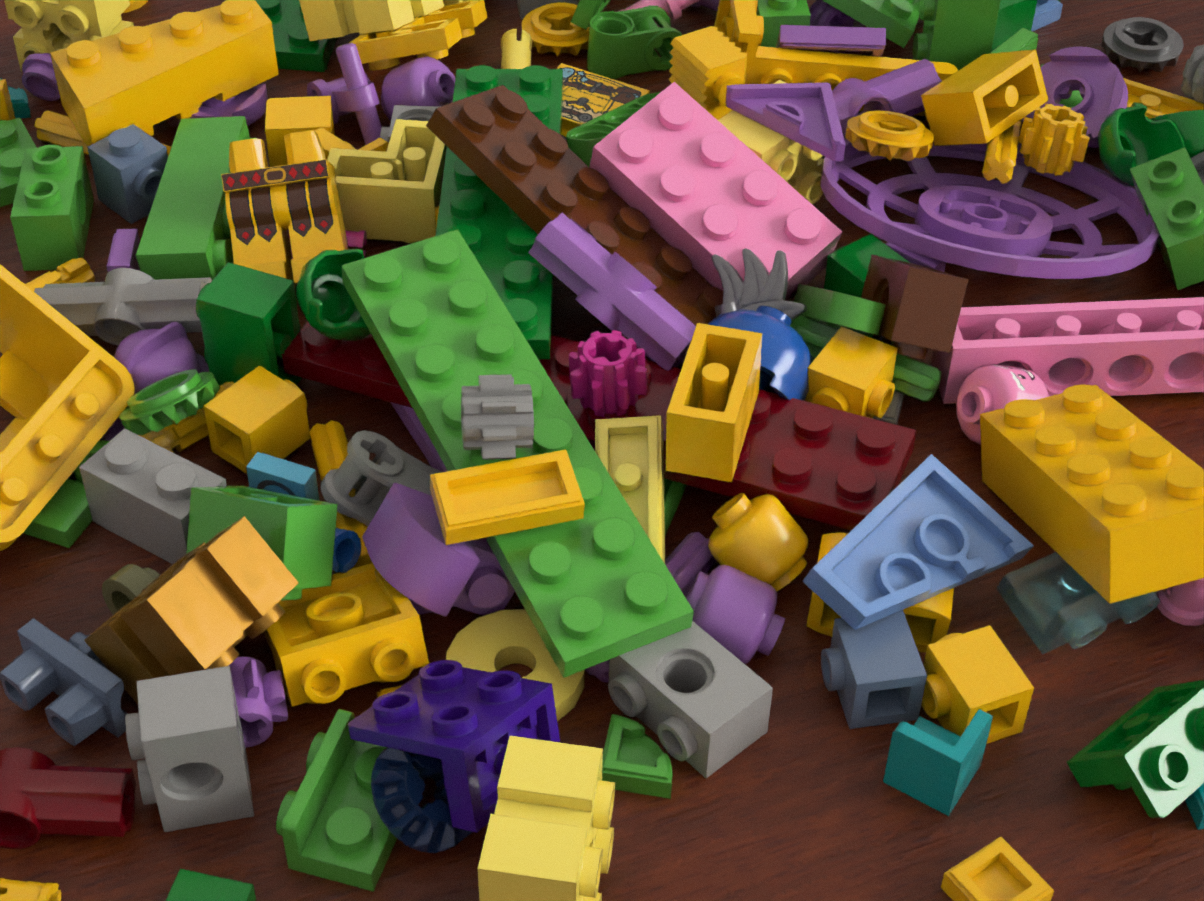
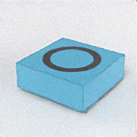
[246,452,320,501]

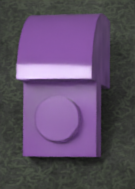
[362,482,515,617]

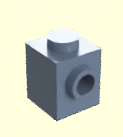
[87,124,168,224]
[821,610,927,729]

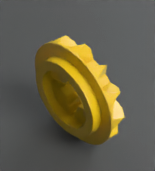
[522,2,589,57]
[845,110,934,161]

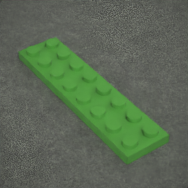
[342,229,694,678]

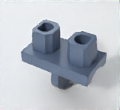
[0,618,128,747]

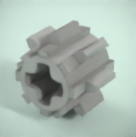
[461,374,534,460]

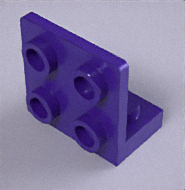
[348,660,560,833]

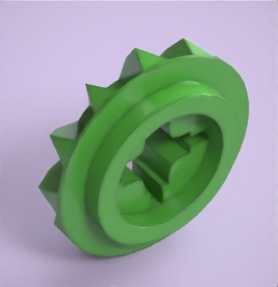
[119,369,220,435]

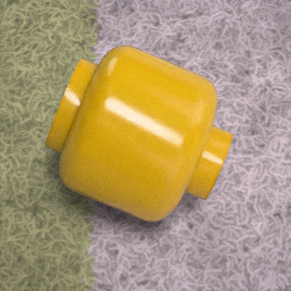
[708,493,808,592]

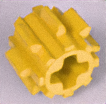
[1019,104,1090,176]

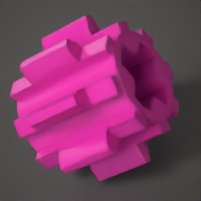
[569,330,647,417]

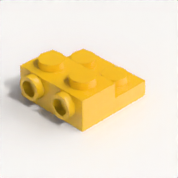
[263,563,429,707]

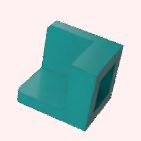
[883,709,993,816]

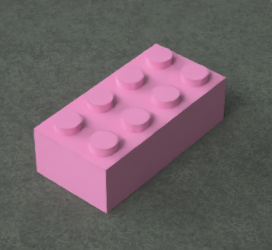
[590,82,843,301]

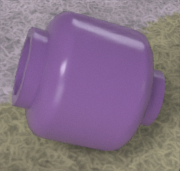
[381,56,455,120]
[686,565,785,664]

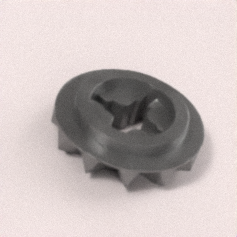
[1101,17,1184,72]

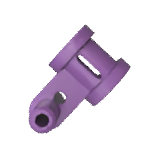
[307,43,382,145]

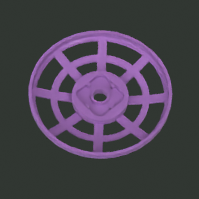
[820,129,1160,279]

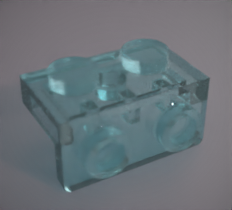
[996,552,1160,654]

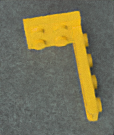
[714,0,958,116]

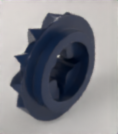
[371,747,472,853]

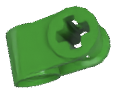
[587,5,682,79]

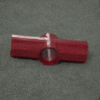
[0,747,136,849]

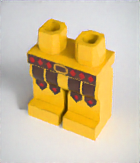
[221,130,349,288]

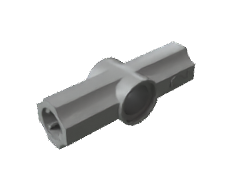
[34,268,212,346]

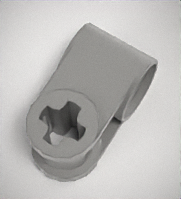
[320,430,441,526]

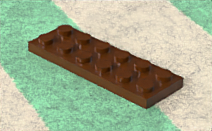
[426,85,723,369]

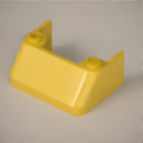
[0,264,135,551]

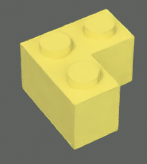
[327,119,447,243]

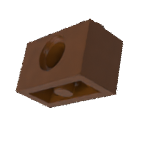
[861,254,969,359]

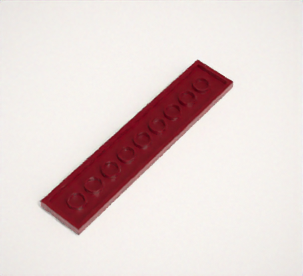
[282,321,916,530]

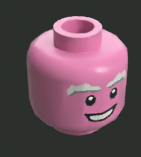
[956,365,1049,445]

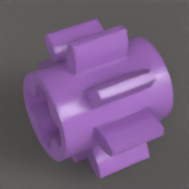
[229,657,288,747]

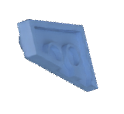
[803,454,1034,630]

